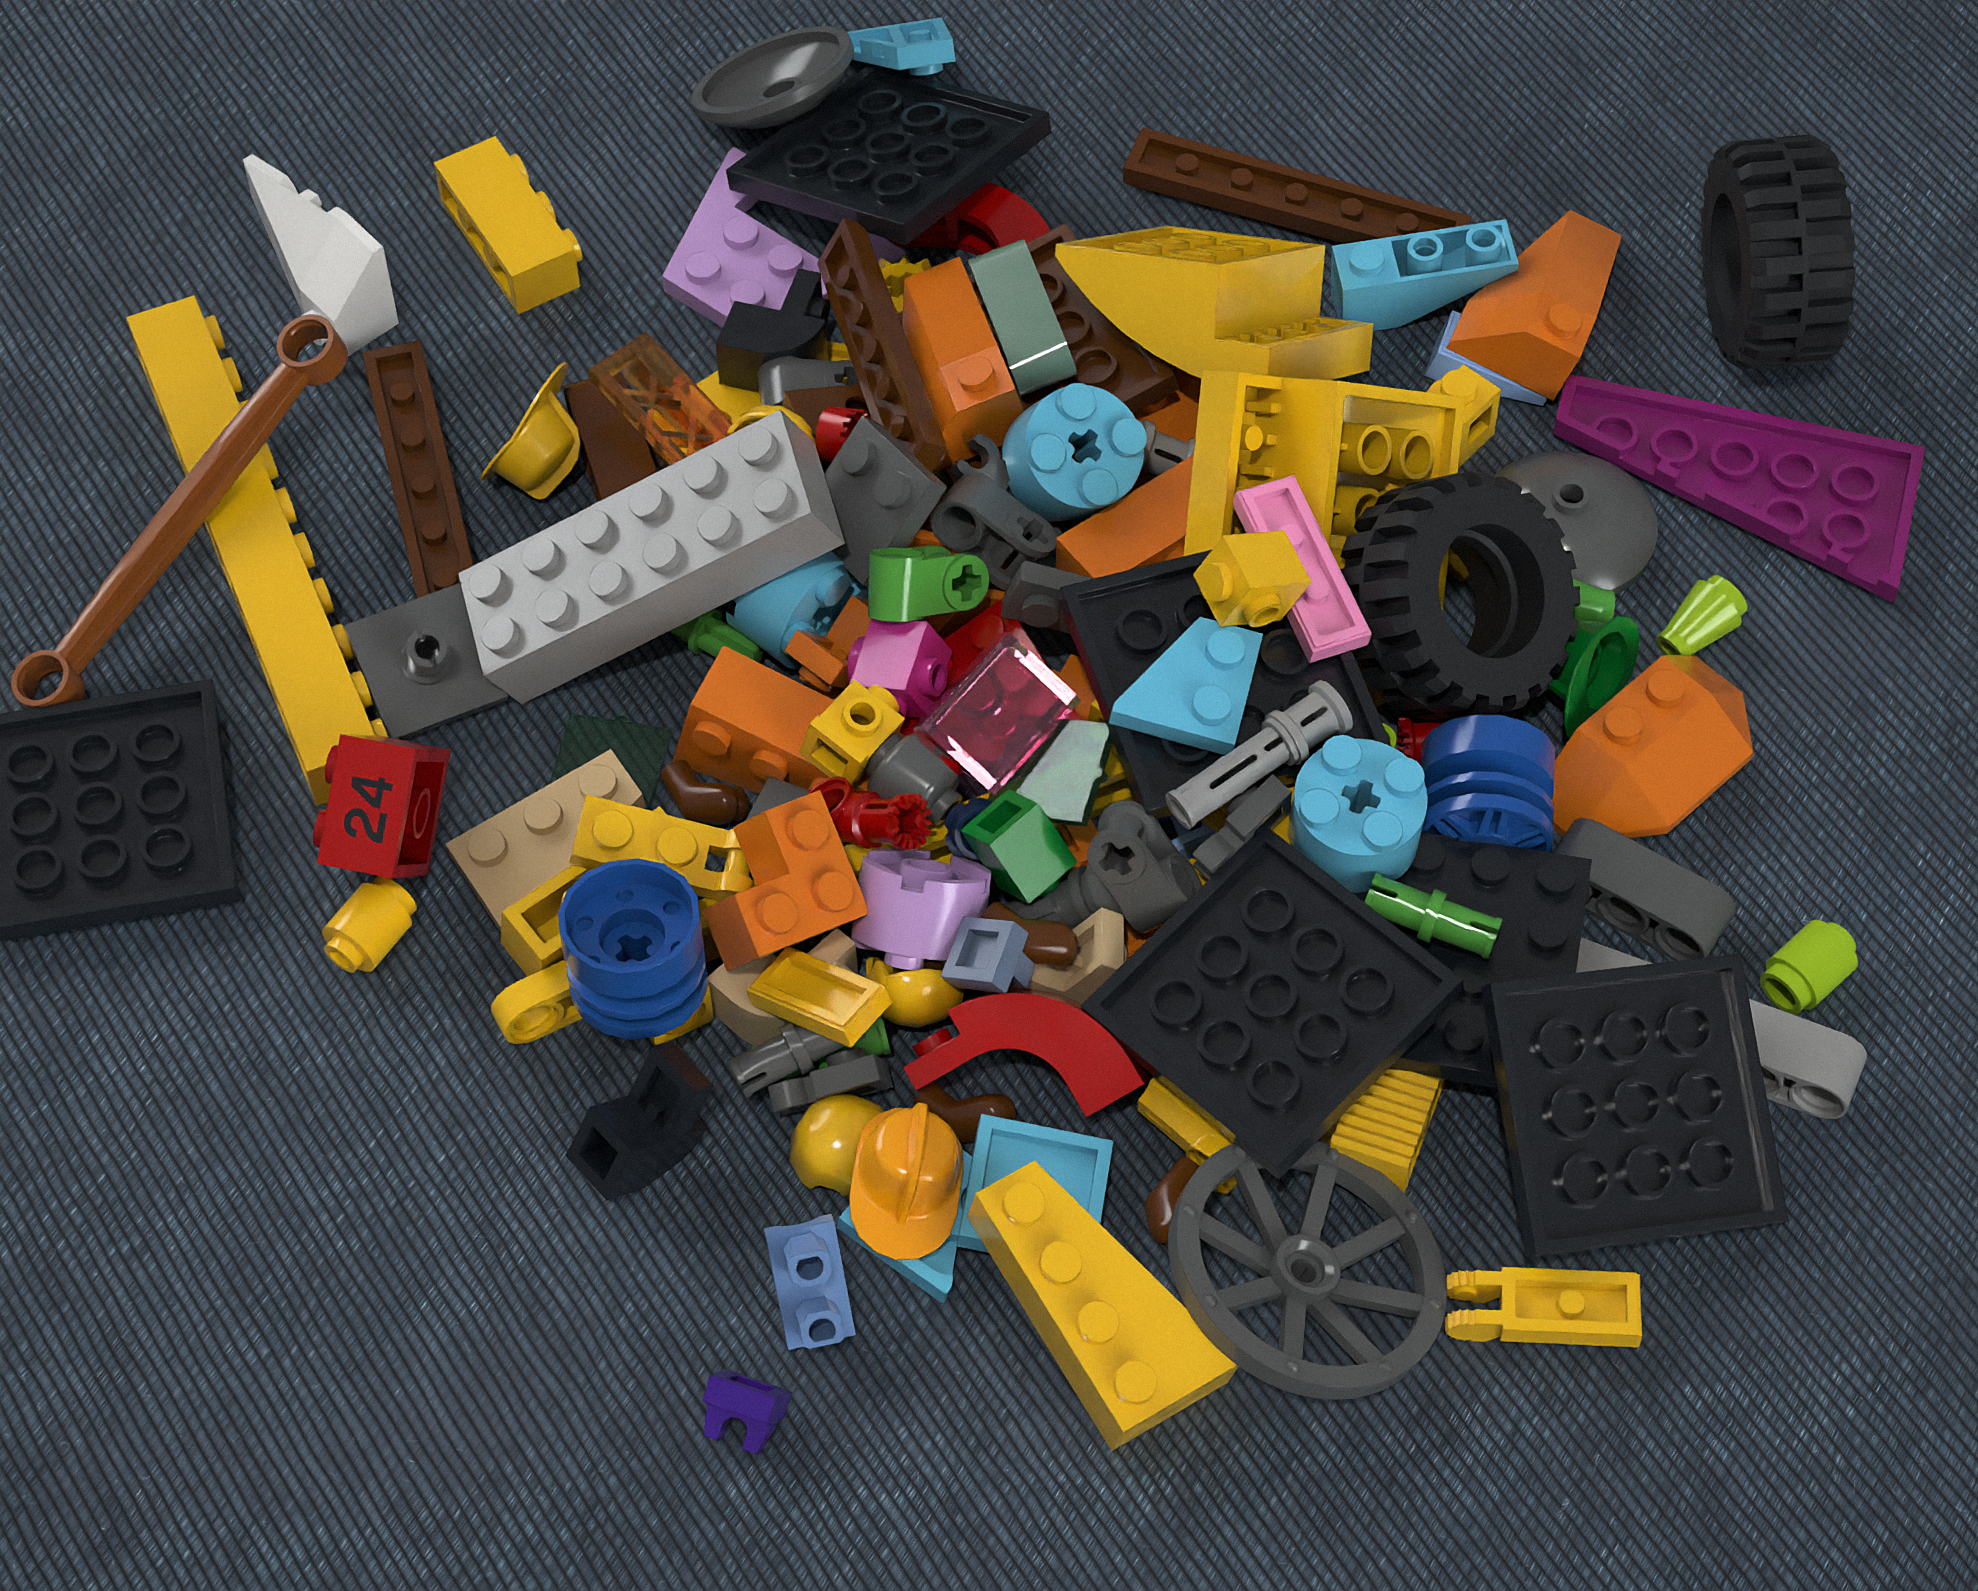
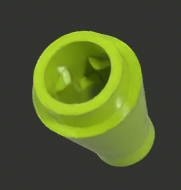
[1656,575,1748,656]

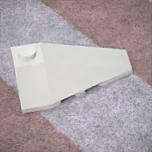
[243,154,399,357]

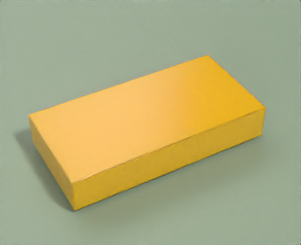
[746,946,892,1048]

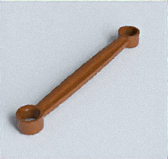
[11,314,348,709]

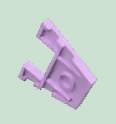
[662,147,906,328]

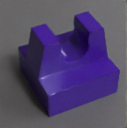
[702,1370,792,1454]

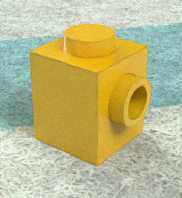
[1193,530,1312,627]

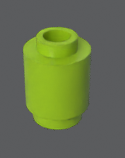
[1760,920,1858,1015]

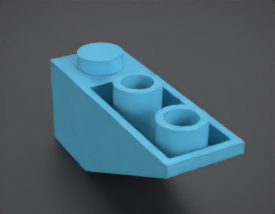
[1331,219,1519,331]

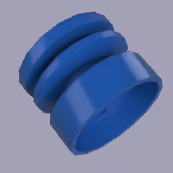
[1421,715,1555,853]
[558,858,708,1040]

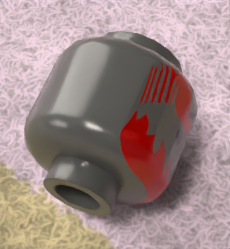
[865,733,962,826]

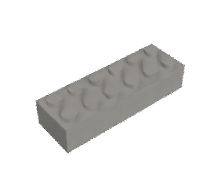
[458,409,845,704]

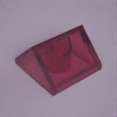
[911,632,1081,796]

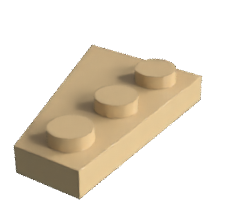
[446,749,646,932]

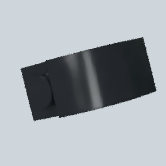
[716,268,830,392]
[565,1041,714,1201]

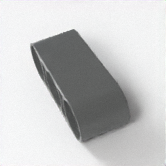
[1552,818,1736,961]

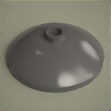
[691,26,854,129]
[1493,451,1658,595]

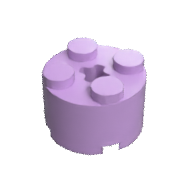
[851,848,991,970]

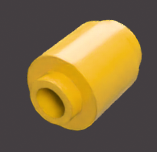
[322,876,417,973]

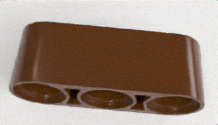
[563,371,657,502]

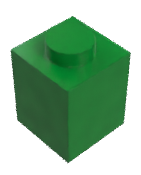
[960,789,1077,904]

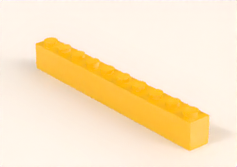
[126,295,388,807]

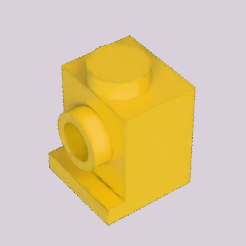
[1427,364,1501,468]
[799,679,905,788]

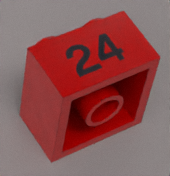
[313,734,451,879]

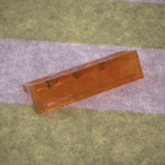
[589,332,733,465]

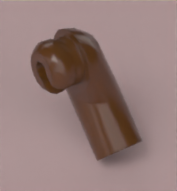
[660,760,749,825]
[981,902,1078,968]
[913,1081,1016,1143]
[1145,1157,1200,1250]

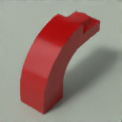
[889,182,1050,256]
[903,989,1149,1117]

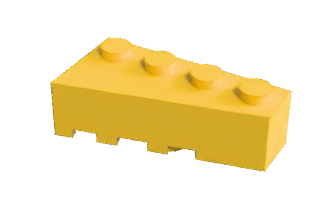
[967,1160,1239,1451]

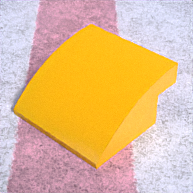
[1055,225,1374,380]
[1183,369,1466,611]

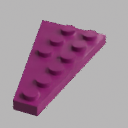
[1553,374,1925,603]

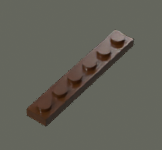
[1123,127,1471,244]
[817,218,947,473]
[362,340,473,598]

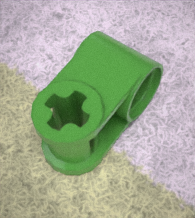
[868,544,989,622]

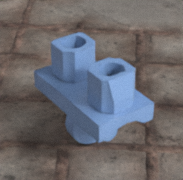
[764,1214,856,1350]

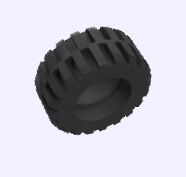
[1701,134,1856,370]
[1340,471,1580,721]

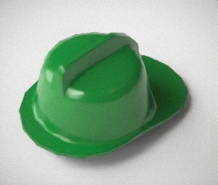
[1548,616,1639,739]

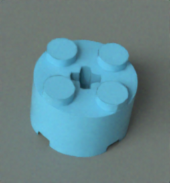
[1002,383,1147,521]
[726,551,868,669]
[1287,735,1428,893]

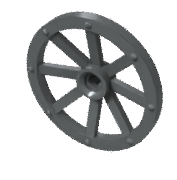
[1168,1140,1447,1400]

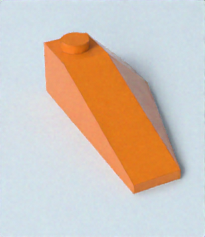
[1446,210,1622,400]
[902,256,1024,472]

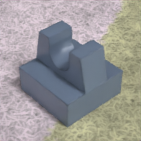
[941,916,1035,993]

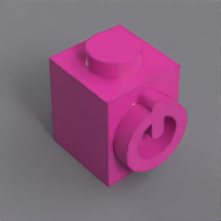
[847,618,952,719]

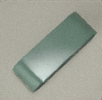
[968,238,1078,397]

